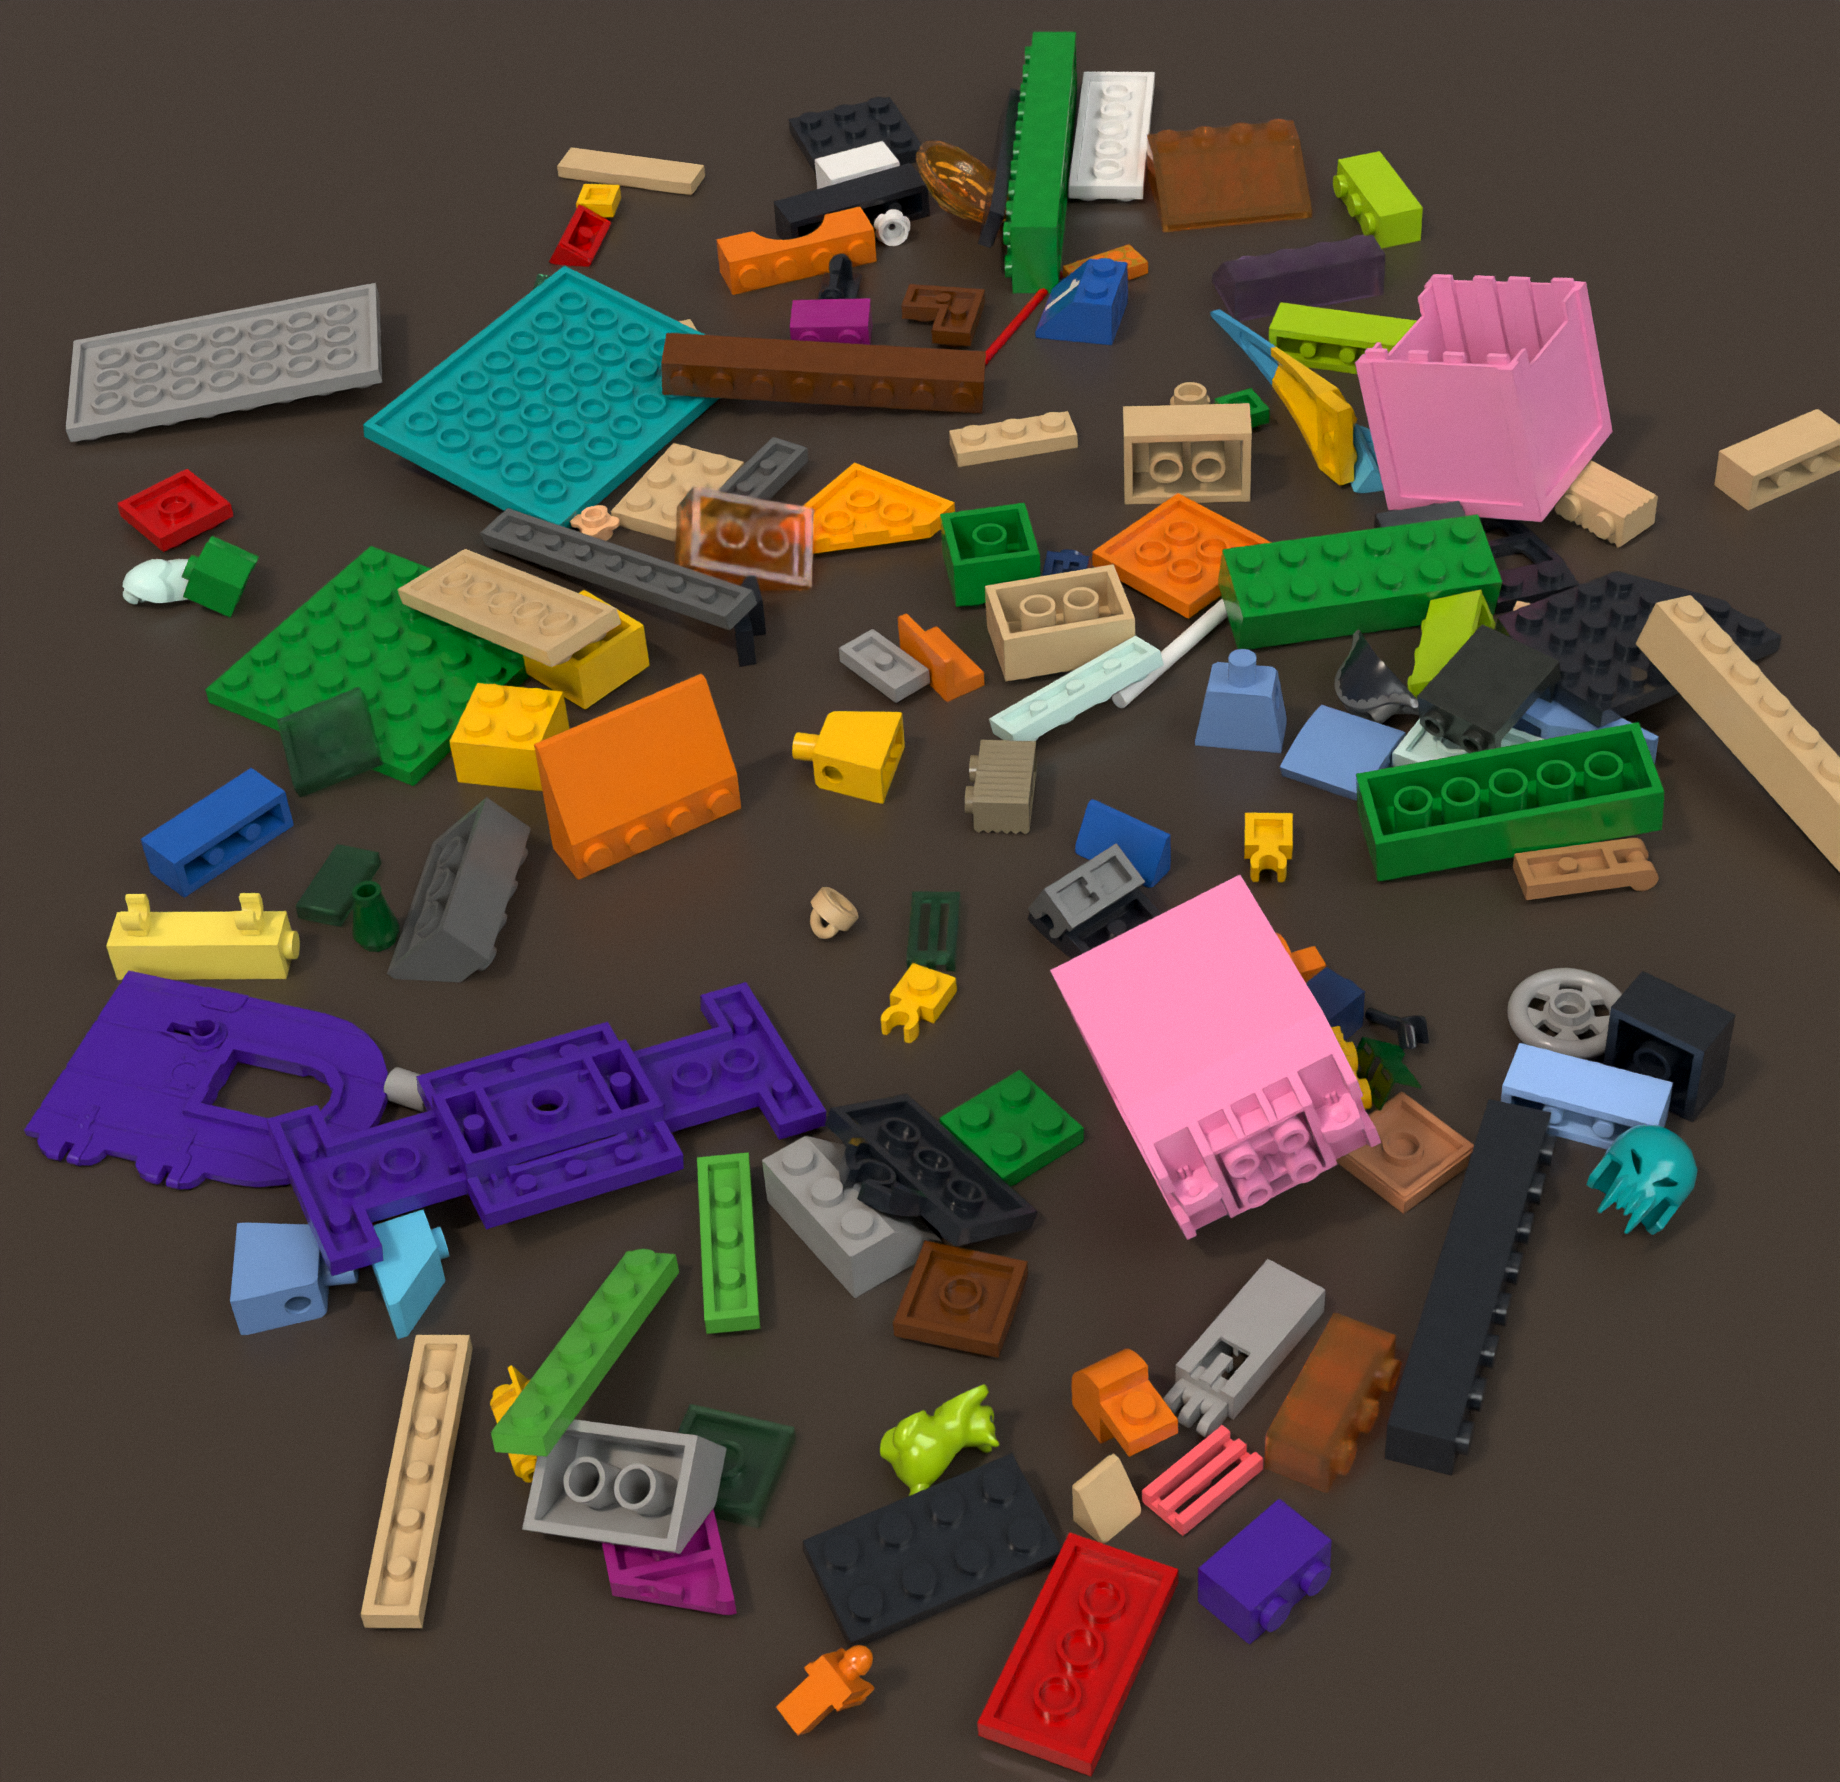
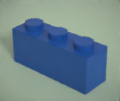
[140,768,294,898]

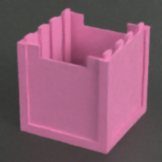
[1355,274,1613,522]

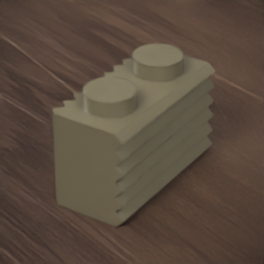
[965,740,1037,835]

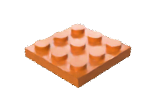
[1092,493,1272,619]

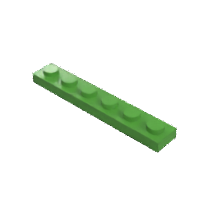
[491,1249,679,1457]

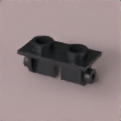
[817,253,862,300]

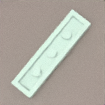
[989,635,1164,741]

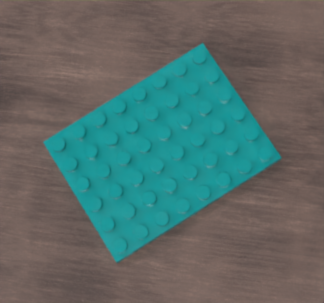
[363,266,719,529]

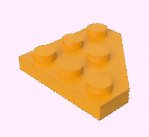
[778,462,955,554]

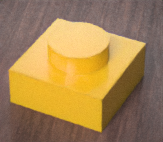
[576,184,621,218]

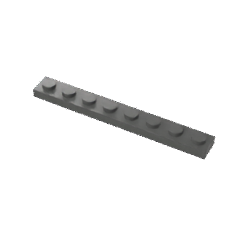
[480,508,757,630]

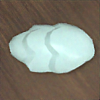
[123,559,189,604]

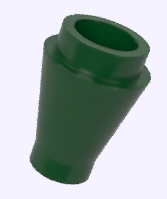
[352,881,400,952]

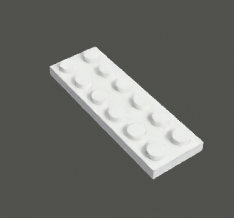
[1069,72,1155,201]

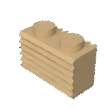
[1554,460,1658,548]

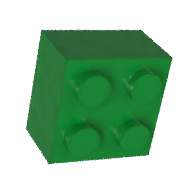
[940,503,1041,607]

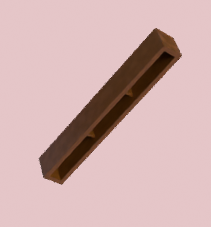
[661,333,986,414]

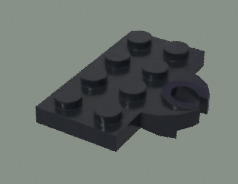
[825,1093,1038,1247]

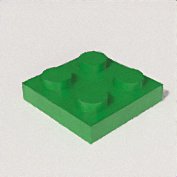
[939,1070,1084,1187]

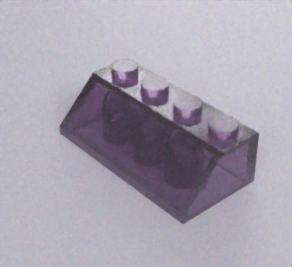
[1212,235,1386,322]

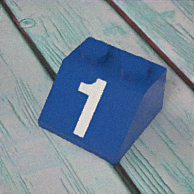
[1035,258,1128,345]

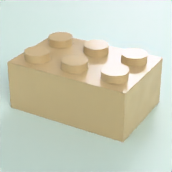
[1123,403,1252,504]
[985,564,1135,681]

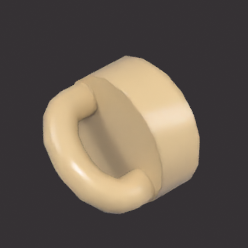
[810,887,859,939]

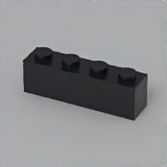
[773,163,930,240]

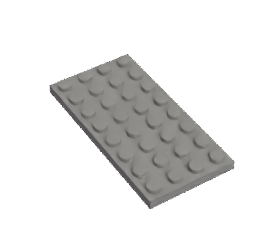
[66,283,382,442]

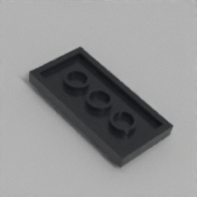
[802,1453,1061,1648]

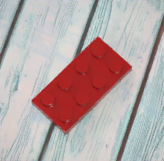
[977,1532,1179,1776]

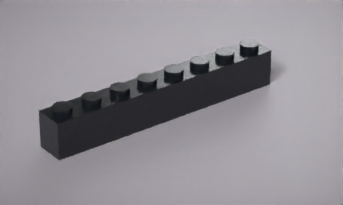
[1385,1099,1558,1476]

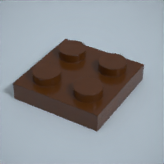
[893,1241,1028,1358]

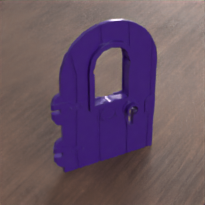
[24,970,388,1190]

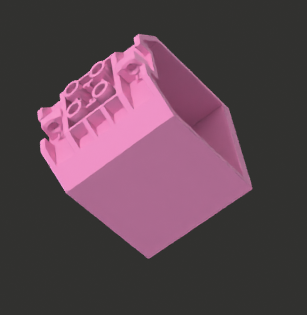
[1050,875,1381,1240]

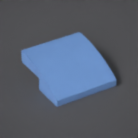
[1280,705,1406,801]

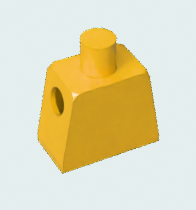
[792,711,905,804]

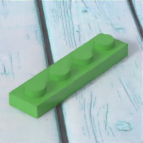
[697,1152,761,1334]

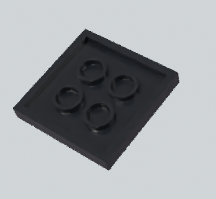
[788,97,924,175]

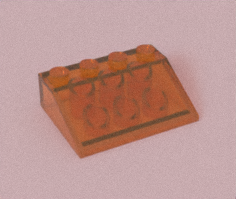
[1147,119,1312,232]

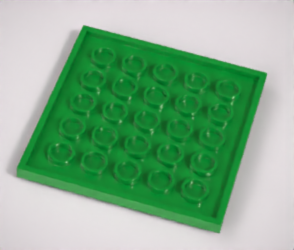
[205,546,530,786]

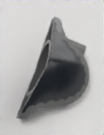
[1335,629,1419,724]

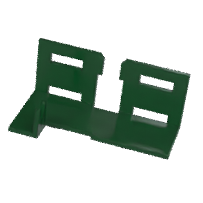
[1356,1036,1422,1111]

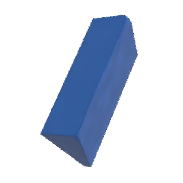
[1075,799,1171,888]

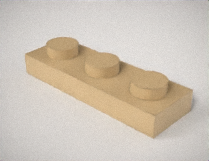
[949,411,1078,467]

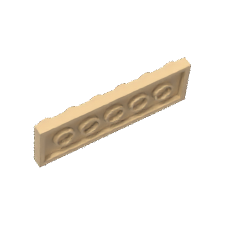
[397,549,621,667]

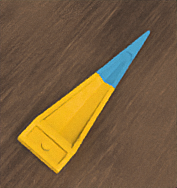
[1210,309,1357,486]

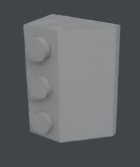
[762,1136,942,1298]
[522,1419,726,1554]

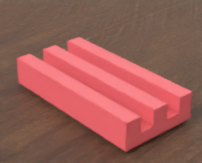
[1142,1425,1263,1536]

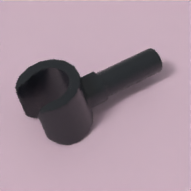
[1365,1008,1429,1049]

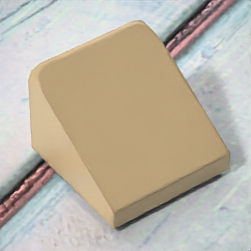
[1072,1453,1141,1544]

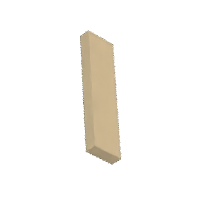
[557,147,705,195]

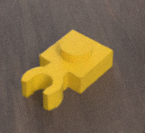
[1244,813,1293,882]
[881,963,957,1044]

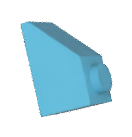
[372,1210,450,1339]

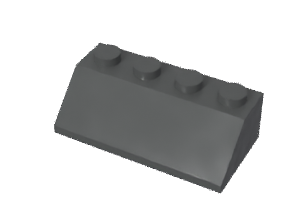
[387,797,531,983]

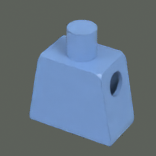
[1195,649,1287,753]
[230,1223,359,1335]

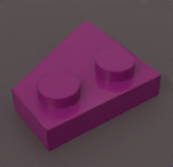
[602,1509,737,1615]

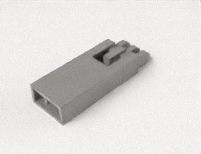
[1163,1259,1325,1438]

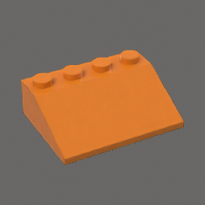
[534,674,741,880]

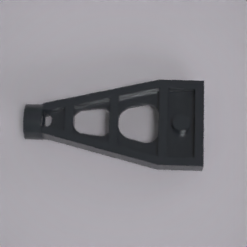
[1479,517,1580,614]

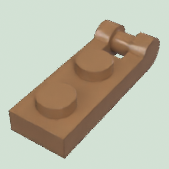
[1513,838,1659,900]

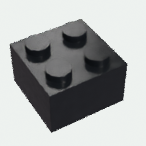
[1603,971,1736,1123]

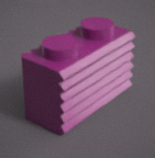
[790,298,873,345]

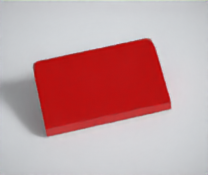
[549,204,611,267]

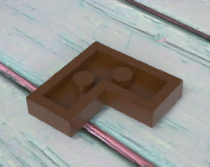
[901,284,986,347]

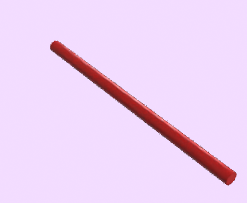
[985,271,1063,366]

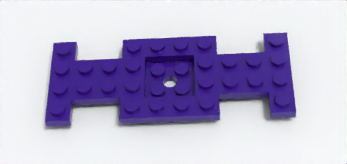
[267,982,826,1276]

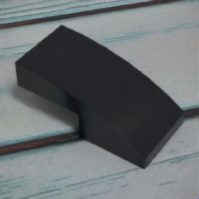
[734,574,766,667]

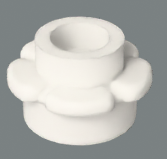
[874,209,911,246]

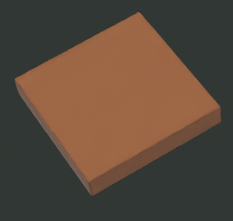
[1336,1091,1474,1214]

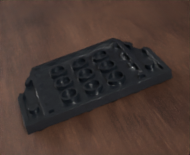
[1495,571,1782,727]

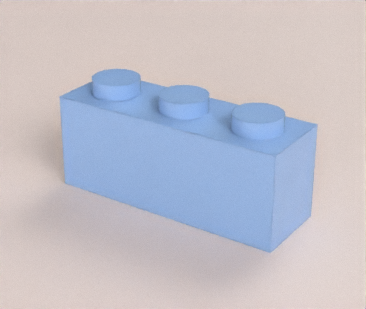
[1501,1043,1673,1149]

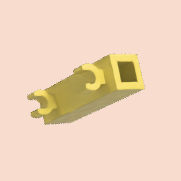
[106,893,300,980]

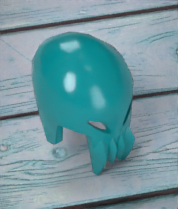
[1586,1125,1698,1235]

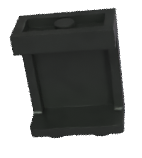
[1417,624,1561,753]

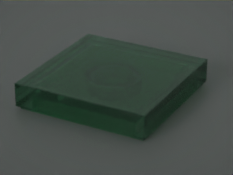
[277,687,384,798]
[677,1404,796,1529]

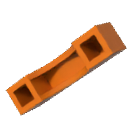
[716,207,877,295]

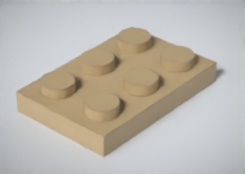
[611,443,744,544]

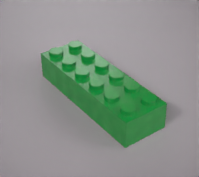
[1218,514,1502,649]
[1356,722,1664,882]

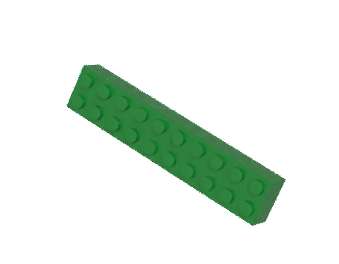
[1003,32,1078,293]

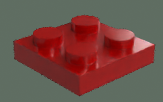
[117,469,234,552]

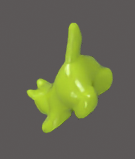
[880,1384,1000,1496]

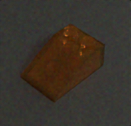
[675,486,814,591]

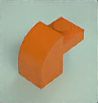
[1072,1348,1178,1457]

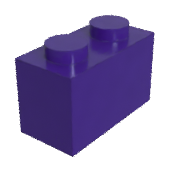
[1198,1499,1332,1645]

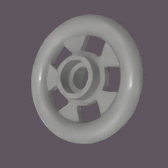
[1507,968,1622,1060]

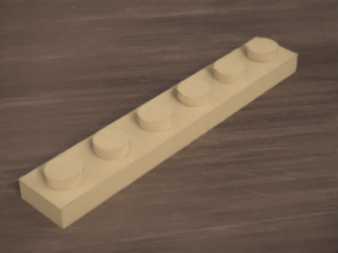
[361,1335,473,1628]

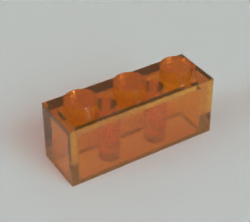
[1265,1312,1401,1493]

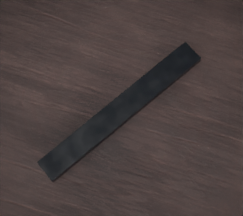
[978,88,1020,248]

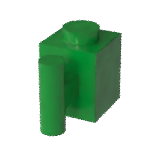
[182,536,259,618]

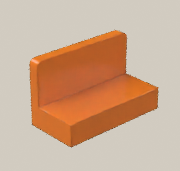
[898,613,985,702]

